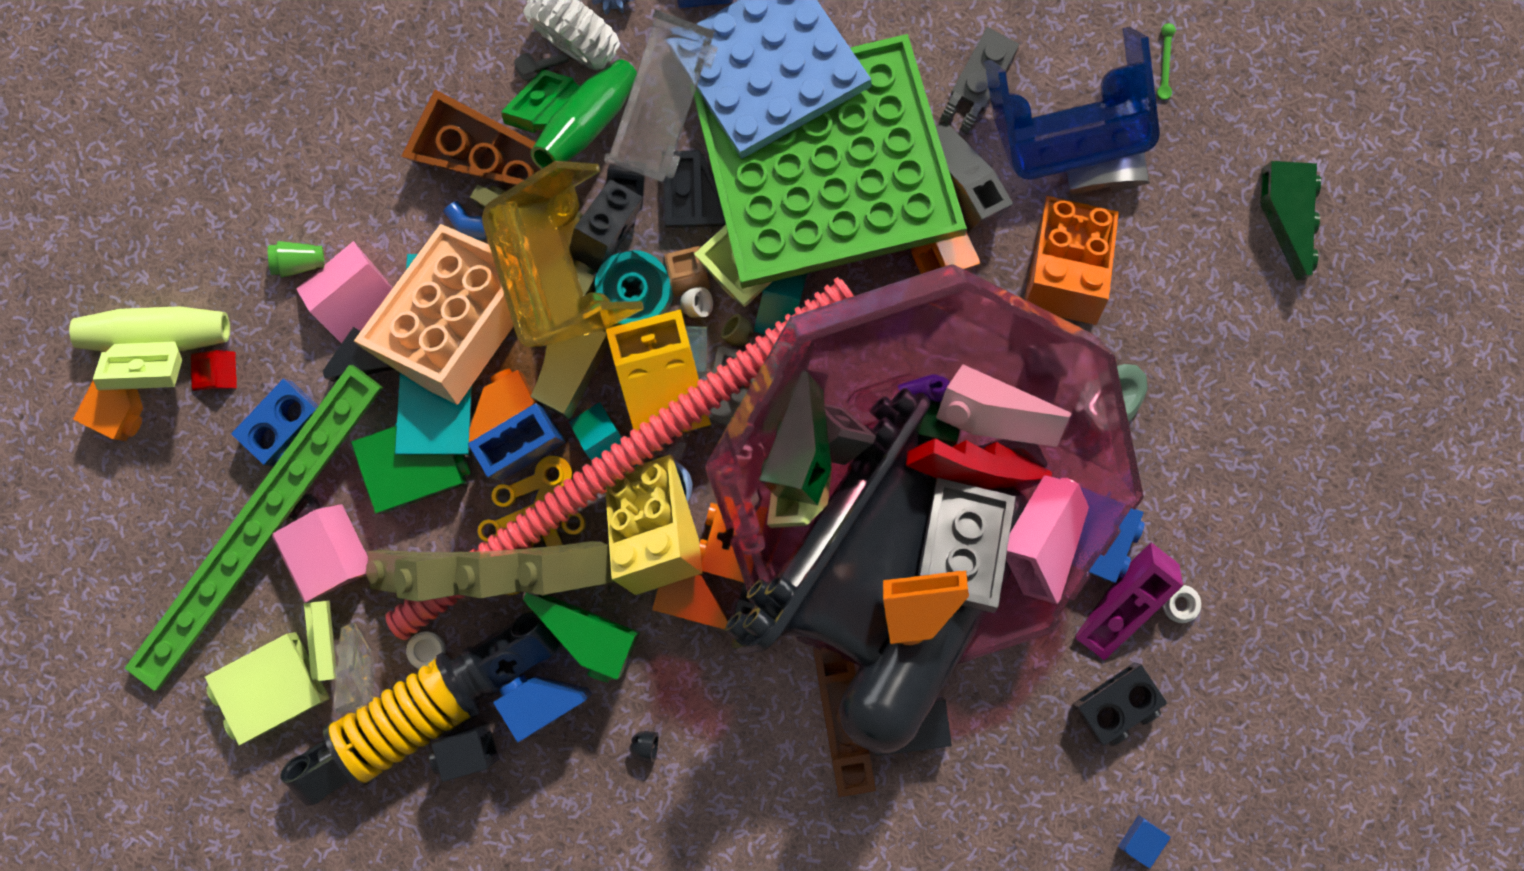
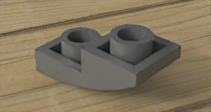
[1065,147,1150,196]

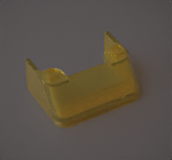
[482,161,644,347]

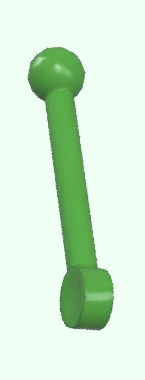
[1156,23,1176,100]

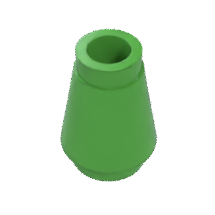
[268,241,325,278]

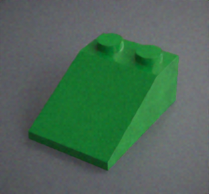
[523,592,640,683]

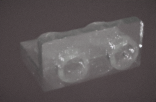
[334,622,375,714]

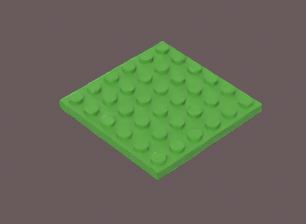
[691,34,967,289]

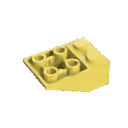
[605,454,702,595]

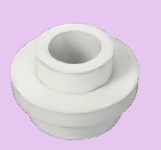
[1162,585,1201,623]

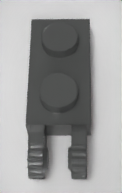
[940,27,1020,134]

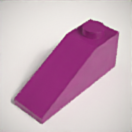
[1076,542,1183,660]

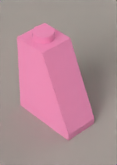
[1006,475,1089,604]

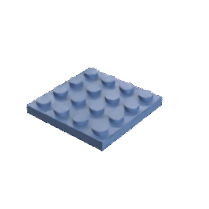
[668,0,872,159]

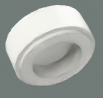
[406,631,446,669]

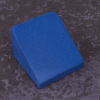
[1118,815,1171,868]

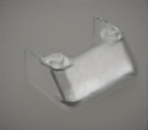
[604,9,718,183]

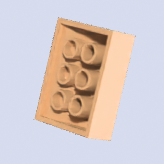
[354,224,542,405]

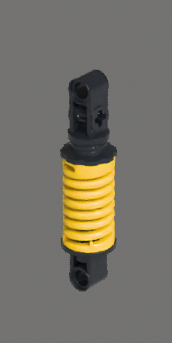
[280,611,560,806]

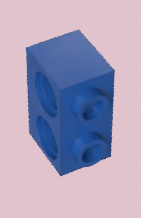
[231,378,318,466]

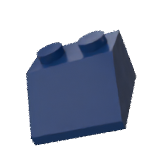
[493,674,592,743]

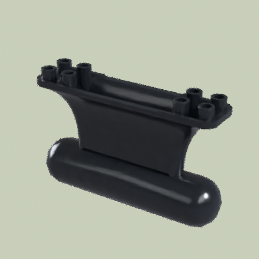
[724,388,1029,754]

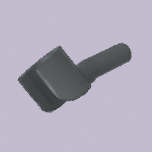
[514,53,568,80]

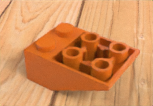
[1023,195,1119,325]

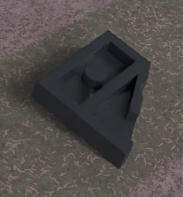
[663,150,726,228]

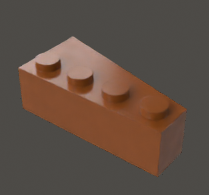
[401,89,576,197]

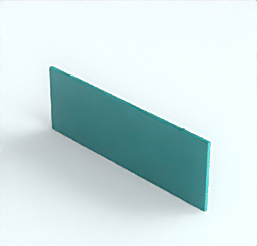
[395,254,472,455]

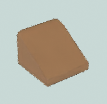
[664,246,710,297]

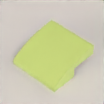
[304,600,337,681]

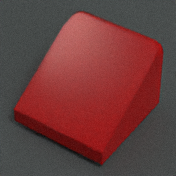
[191,350,237,391]

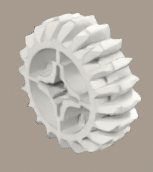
[523,0,620,70]

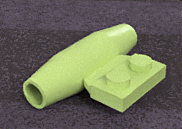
[69,306,230,390]

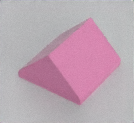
[296,241,393,343]
[271,504,368,603]

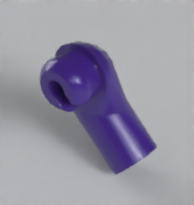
[898,374,950,403]

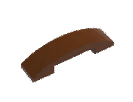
[812,644,876,798]

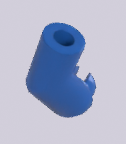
[443,201,498,240]

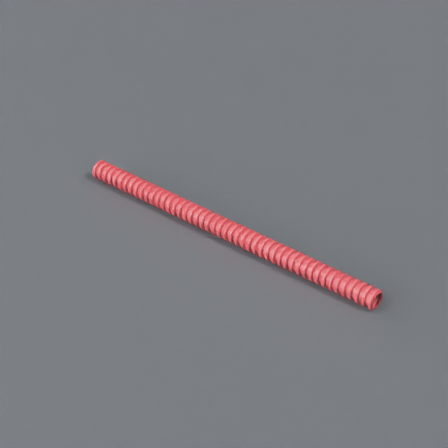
[385,277,858,641]

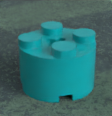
[595,250,673,326]

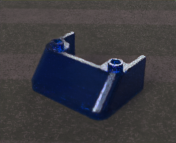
[984,27,1160,180]

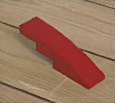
[906,439,1052,491]

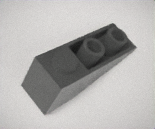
[936,121,1013,234]

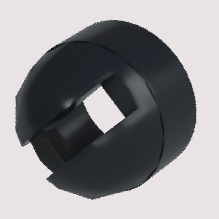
[289,493,320,521]
[629,731,659,763]

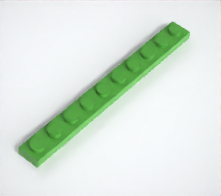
[124,365,383,691]

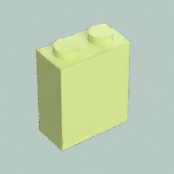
[205,632,330,745]

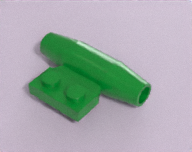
[501,59,638,172]

